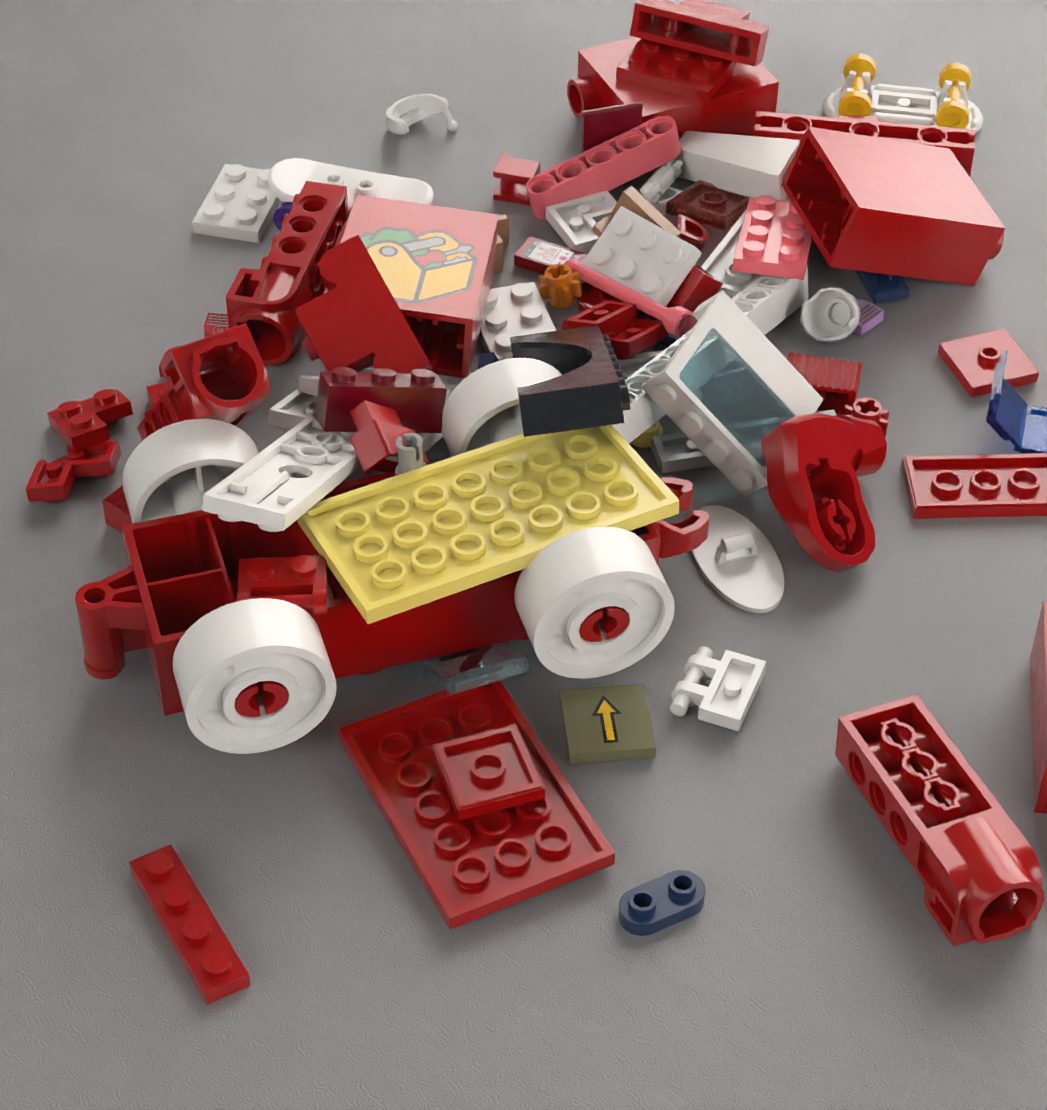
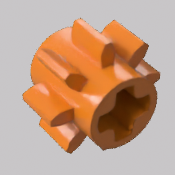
[538,264,582,308]

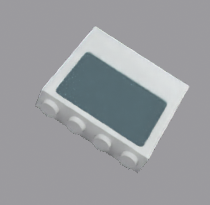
[641,290,823,497]

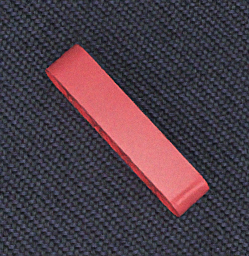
[526,116,681,220]

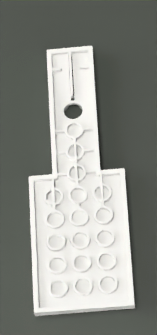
[202,365,472,532]

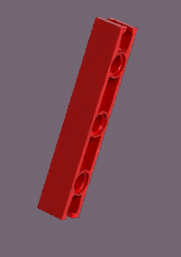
[753,111,975,177]

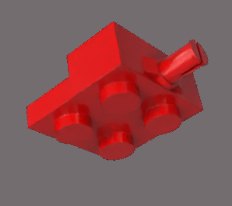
[561,300,669,360]

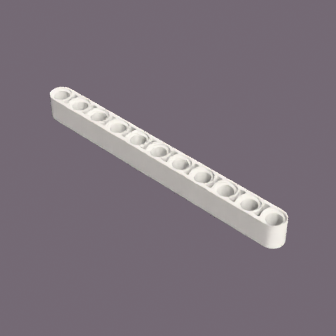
[612,265,809,444]

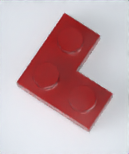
[47,389,133,451]

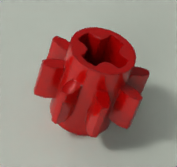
[844,397,889,437]

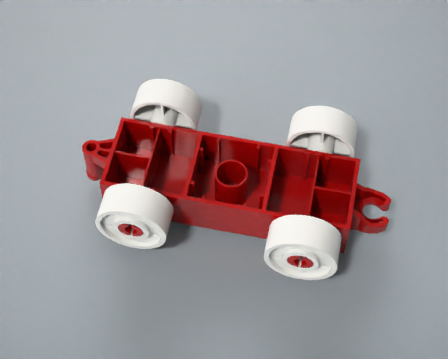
[75,358,710,754]

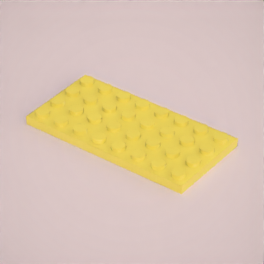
[297,425,679,624]

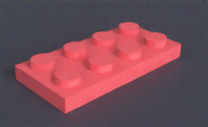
[732,195,813,280]

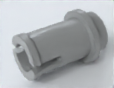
[395,433,427,476]

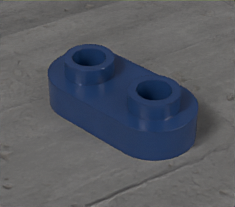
[618,870,705,936]

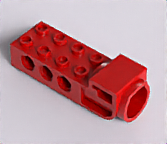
[225,181,348,365]
[137,323,270,441]
[835,694,1044,947]

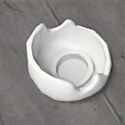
[800,288,860,343]

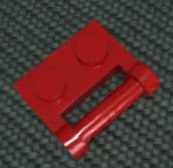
[237,555,328,616]

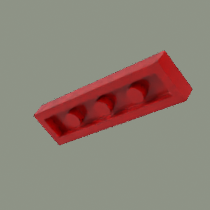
[129,844,250,1005]

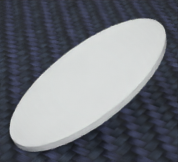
[691,505,784,613]

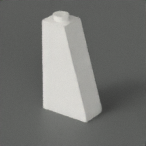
[675,131,801,201]

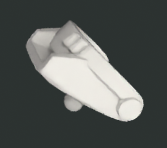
[385,94,458,135]

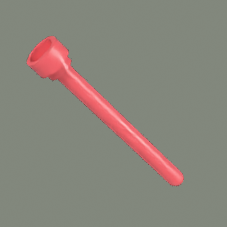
[564,259,696,338]

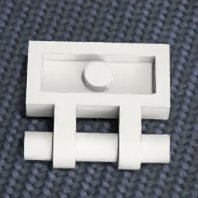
[670,646,766,732]

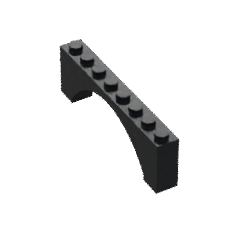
[510,325,630,437]

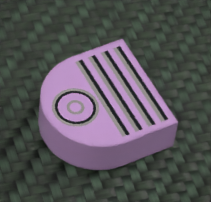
[853,299,885,336]

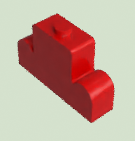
[629,0,769,67]
[296,235,432,374]

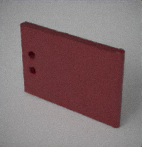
[581,102,643,178]

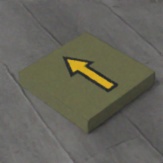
[559,684,656,764]

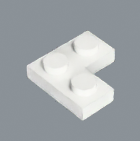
[546,191,617,254]

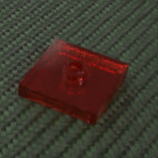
[666,180,750,231]

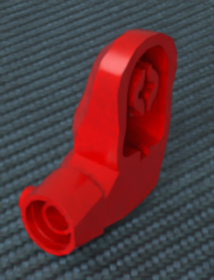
[761,413,887,572]

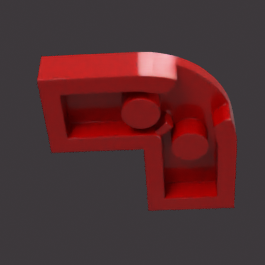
[25,440,122,503]

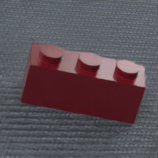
[316,367,447,433]

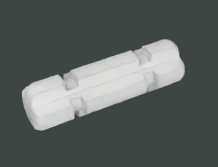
[640,159,683,204]

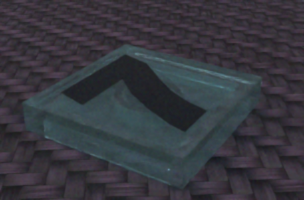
[422,642,530,694]

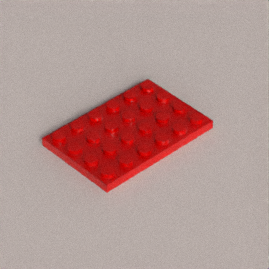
[338,672,615,930]

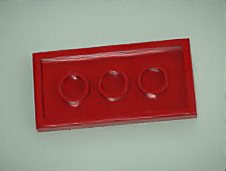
[901,453,1047,519]

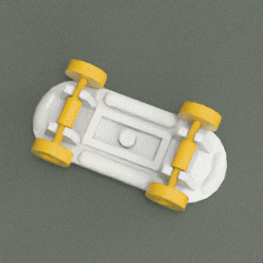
[822,53,984,134]

